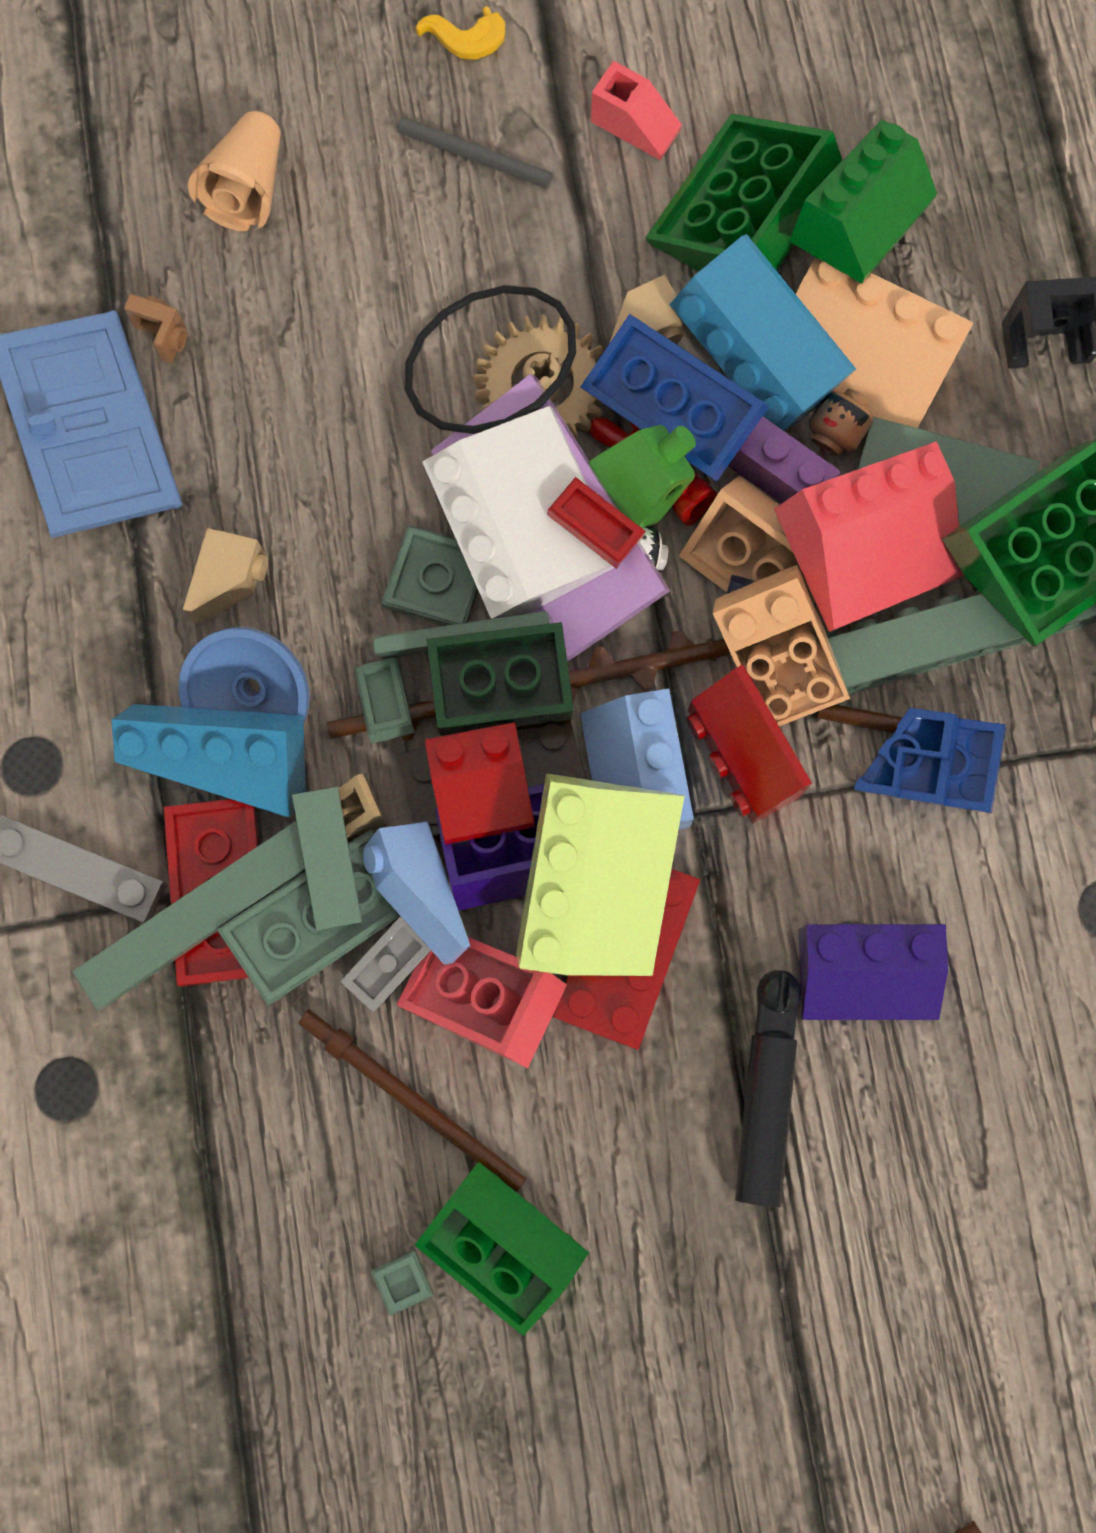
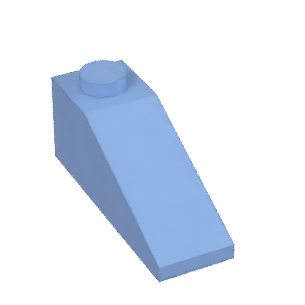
[363,822,470,965]

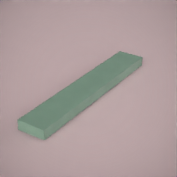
[72,821,305,1010]

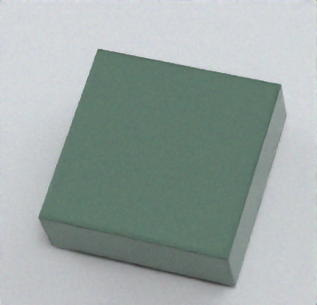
[371,1249,434,1316]

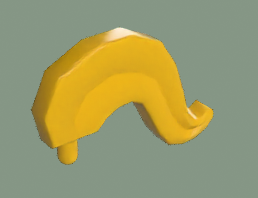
[415,6,506,60]

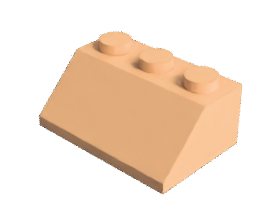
[679,476,812,596]

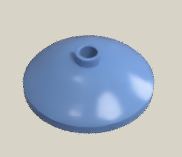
[179,627,310,724]

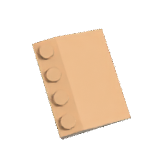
[796,257,974,428]

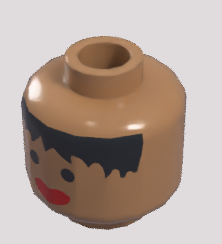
[809,388,873,456]

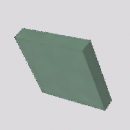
[381,525,478,626]

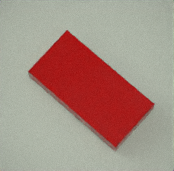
[547,477,646,569]

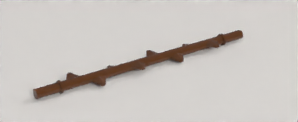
[327,630,731,741]

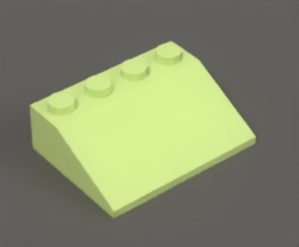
[516,774,684,976]

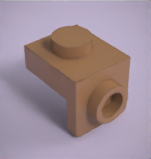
[124,294,187,364]

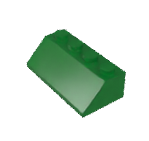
[789,119,937,284]

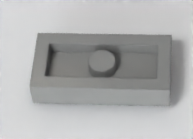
[340,916,431,1013]

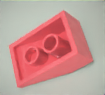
[396,937,567,1068]

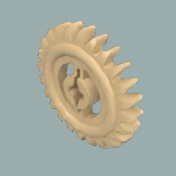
[473,314,604,440]

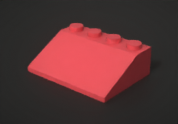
[774,441,964,632]

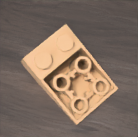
[713,564,850,726]

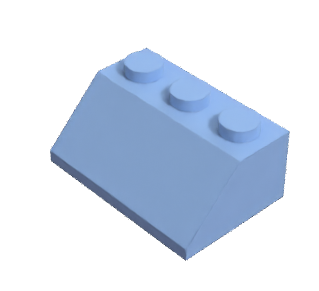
[580,688,694,830]

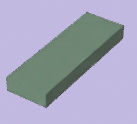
[292,786,362,931]

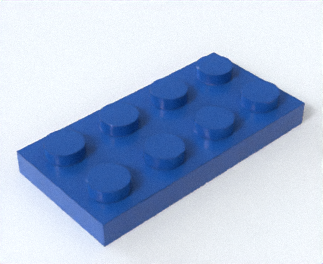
[580,314,769,482]

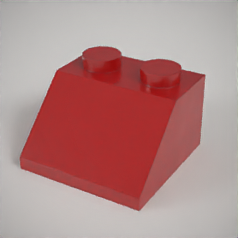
[425,722,535,845]

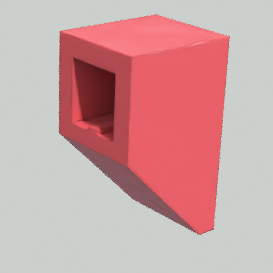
[591,60,682,160]

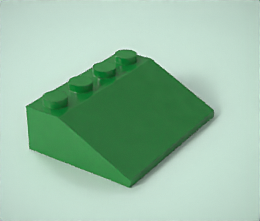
[645,113,843,272]
[942,439,1096,646]

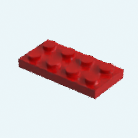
[164,799,260,987]
[553,869,701,1050]

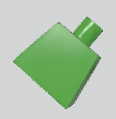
[588,425,696,528]

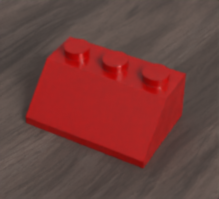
[686,664,812,824]

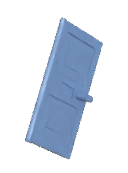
[0,311,183,538]

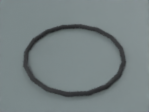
[405,285,576,434]

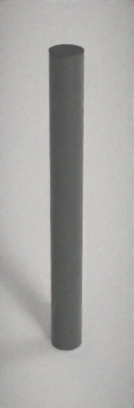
[397,116,553,189]

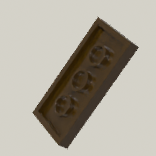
[398,720,586,838]

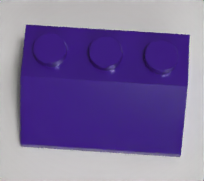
[435,784,544,911]
[798,924,948,1020]

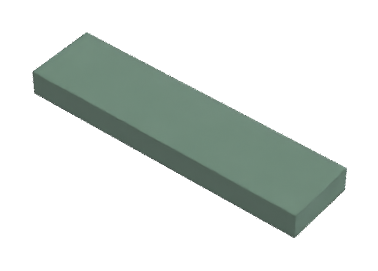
[373,611,553,659]

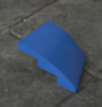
[854,708,1006,814]

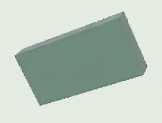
[354,656,415,744]

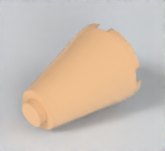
[188,111,281,231]

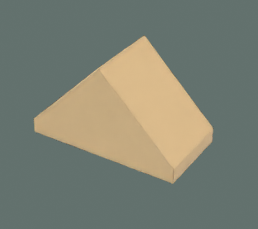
[338,774,387,842]

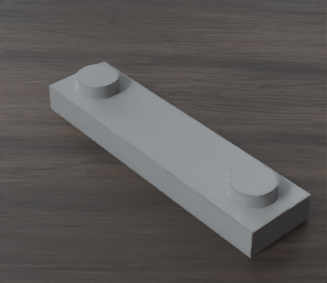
[0,815,167,923]

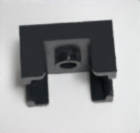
[1002,277,1096,369]

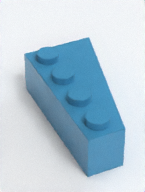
[111,704,306,817]

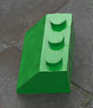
[414,1162,589,1336]

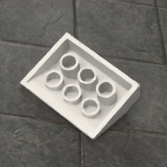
[422,406,623,619]

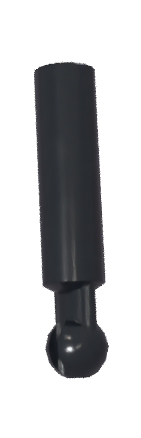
[735,970,802,1207]

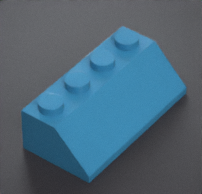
[669,234,856,431]

